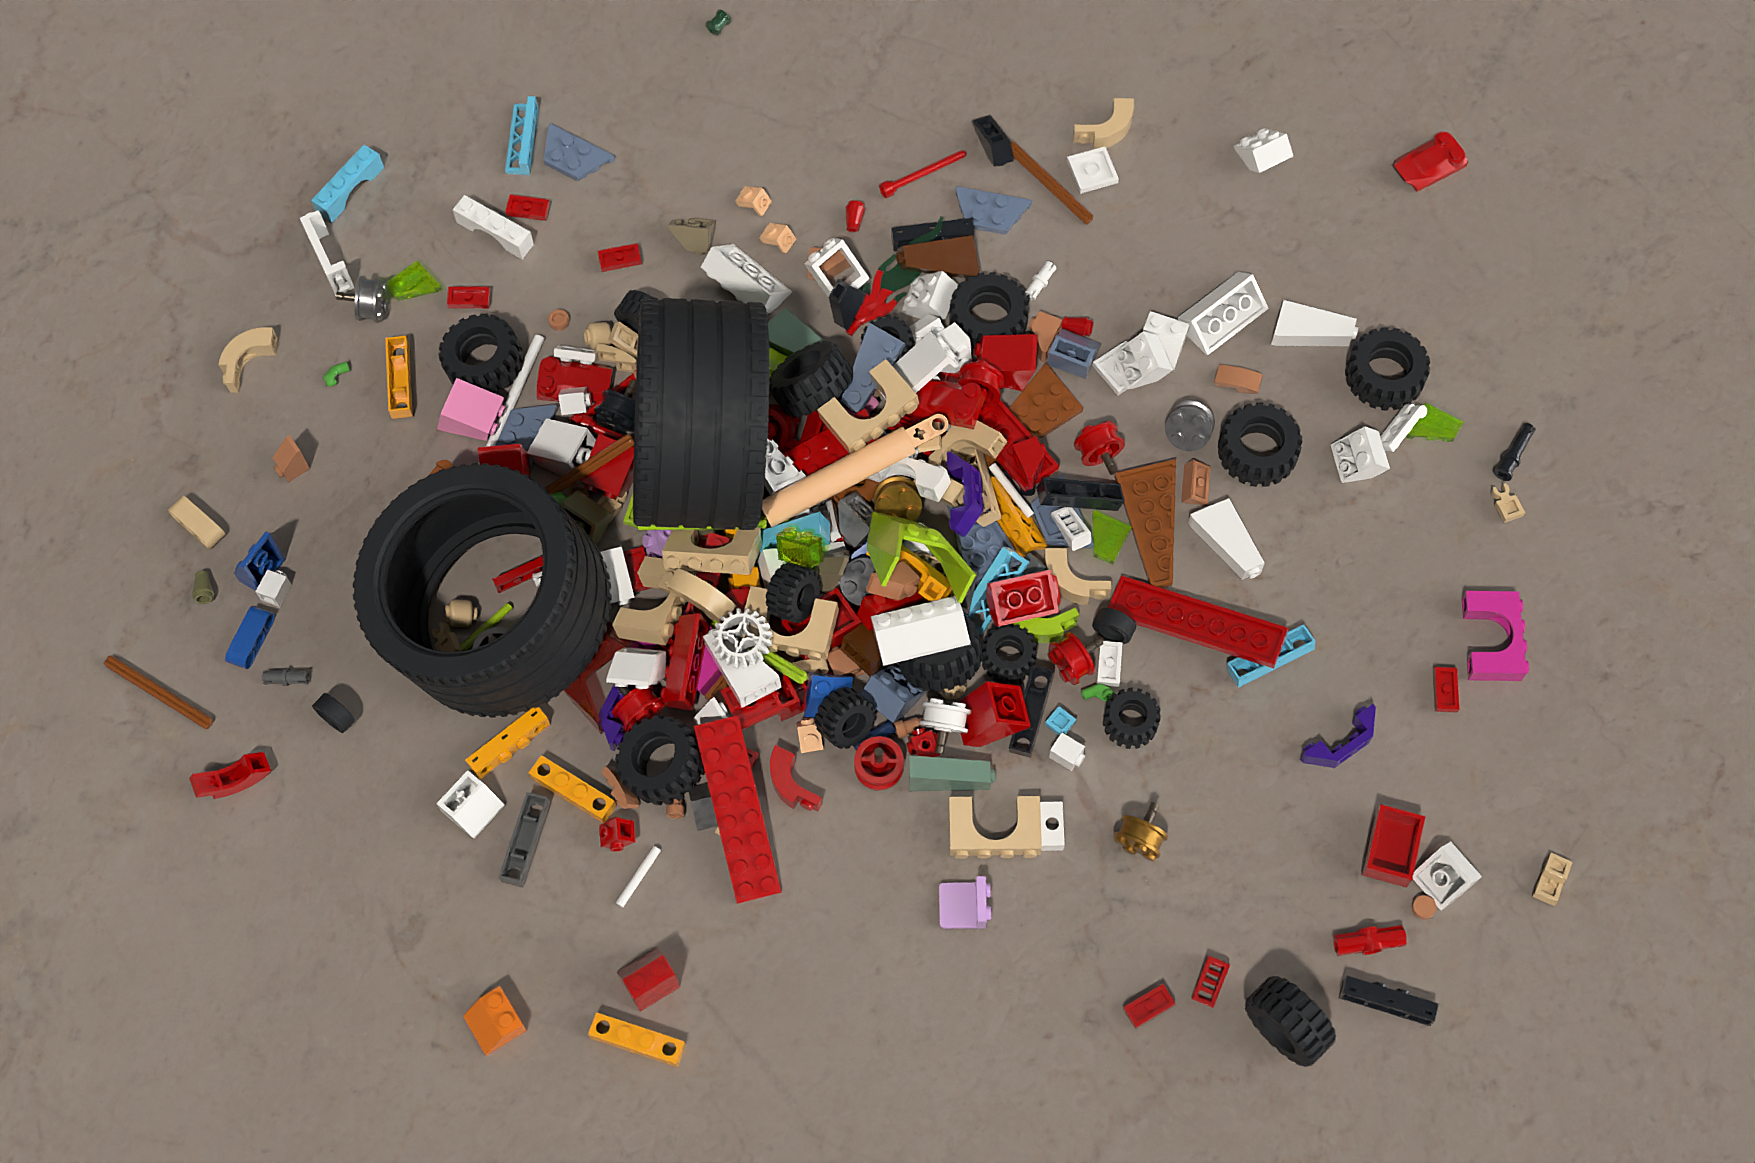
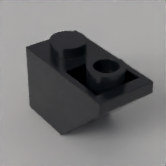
[829,279,867,330]

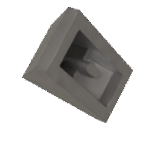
[689,783,718,831]

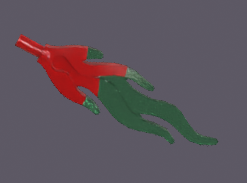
[845,216,943,337]

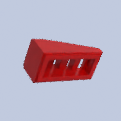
[1191,955,1230,1008]

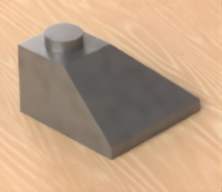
[838,491,875,548]

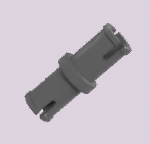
[262,669,310,686]

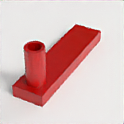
[492,556,543,593]

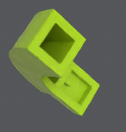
[1010,608,1079,643]

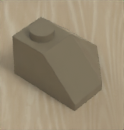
[668,218,715,255]
[808,549,849,594]

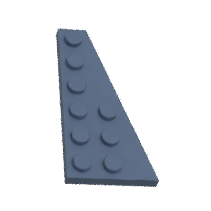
[947,473,1020,585]

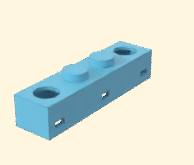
[1227,624,1316,688]

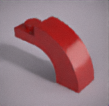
[770,745,822,812]
[189,752,271,799]

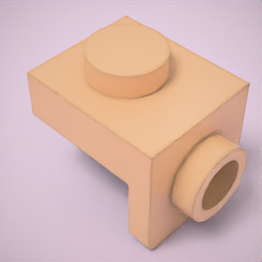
[735,186,772,216]
[759,223,796,253]
[796,717,823,753]

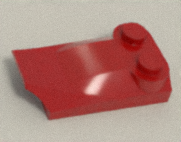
[1393,132,1468,192]
[537,356,612,404]
[912,379,987,430]
[986,569,1061,627]

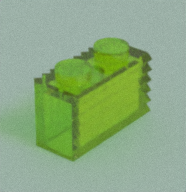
[776,527,824,568]

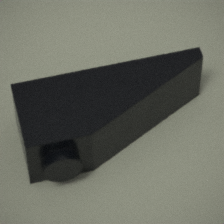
[972,115,1013,167]

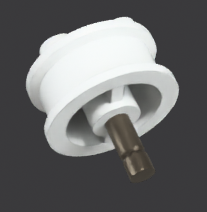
[919,698,971,754]

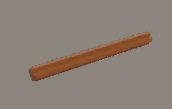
[1010,141,1094,224]
[545,434,634,495]
[104,656,213,729]

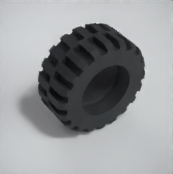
[949,272,1029,350]
[438,314,523,394]
[1345,327,1430,411]
[769,341,852,417]
[1218,402,1303,487]
[898,615,982,692]
[615,715,704,805]
[1245,976,1336,1067]

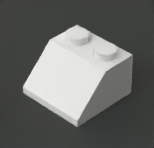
[1143,311,1190,370]
[935,322,972,373]
[1413,842,1482,910]

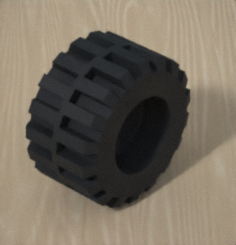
[614,290,652,334]
[860,315,915,366]
[766,562,821,623]
[981,624,1037,684]
[815,687,876,749]
[1103,688,1161,749]

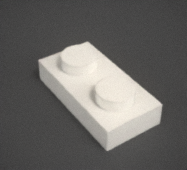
[554,345,598,364]
[1097,641,1122,687]

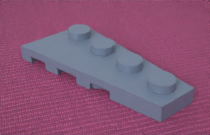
[840,323,905,413]

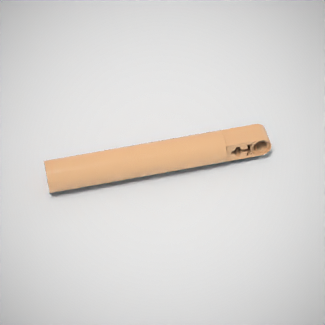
[762,414,948,528]

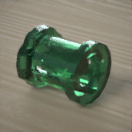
[706,9,731,36]

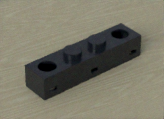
[891,218,974,252]
[1036,477,1125,511]
[1009,665,1054,758]
[1339,976,1439,1026]

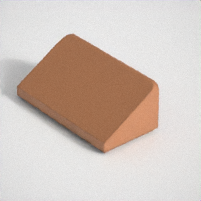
[1181,460,1211,506]

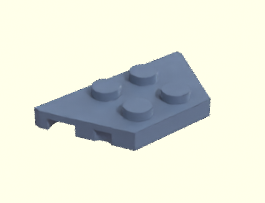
[544,123,615,181]
[955,186,1032,235]
[495,404,558,473]
[1030,474,1094,549]

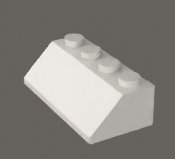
[701,244,792,314]
[1178,272,1269,355]
[871,596,970,666]

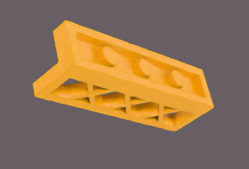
[990,477,1048,558]

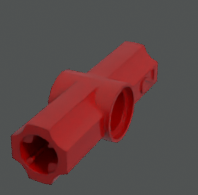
[1333,925,1407,956]

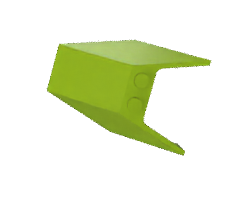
[866,511,976,603]

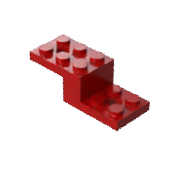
[720,664,832,730]

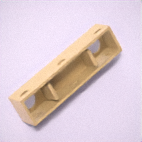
[957,449,1002,527]

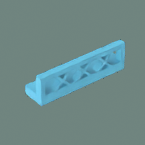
[505,96,538,175]
[965,547,1030,635]

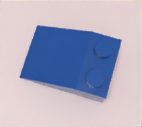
[234,531,286,591]

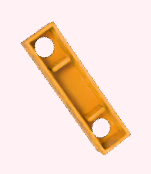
[385,336,413,419]
[465,707,550,780]
[528,755,617,823]
[588,1012,686,1067]

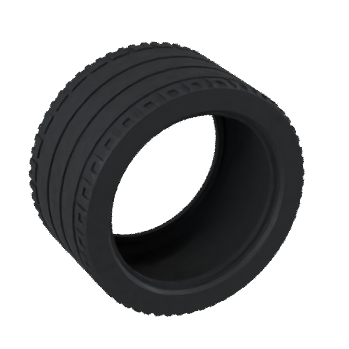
[633,297,769,530]
[353,463,612,718]

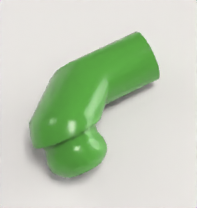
[323,361,350,387]
[1081,683,1114,702]

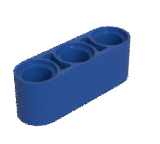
[225,606,275,669]

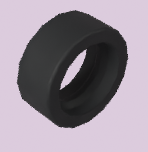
[1092,608,1136,644]
[312,693,355,733]

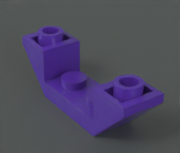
[946,452,983,537]
[598,684,652,751]
[1300,704,1376,768]

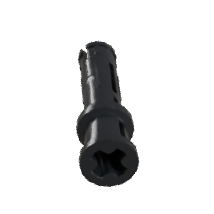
[1494,423,1536,481]

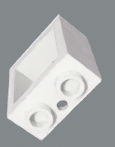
[804,238,870,298]

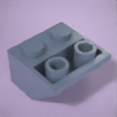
[1047,329,1101,379]
[861,665,925,723]

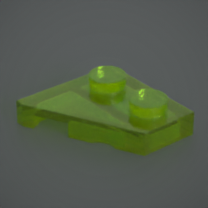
[387,261,442,301]
[1406,403,1464,442]
[1092,510,1131,565]

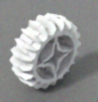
[712,608,773,668]

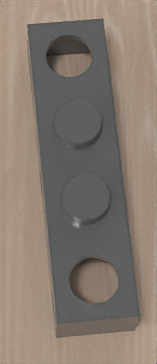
[499,792,551,888]

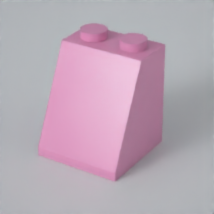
[437,378,505,441]

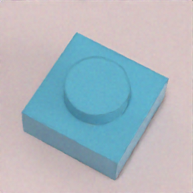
[1045,706,1076,736]

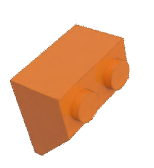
[463,986,527,1056]

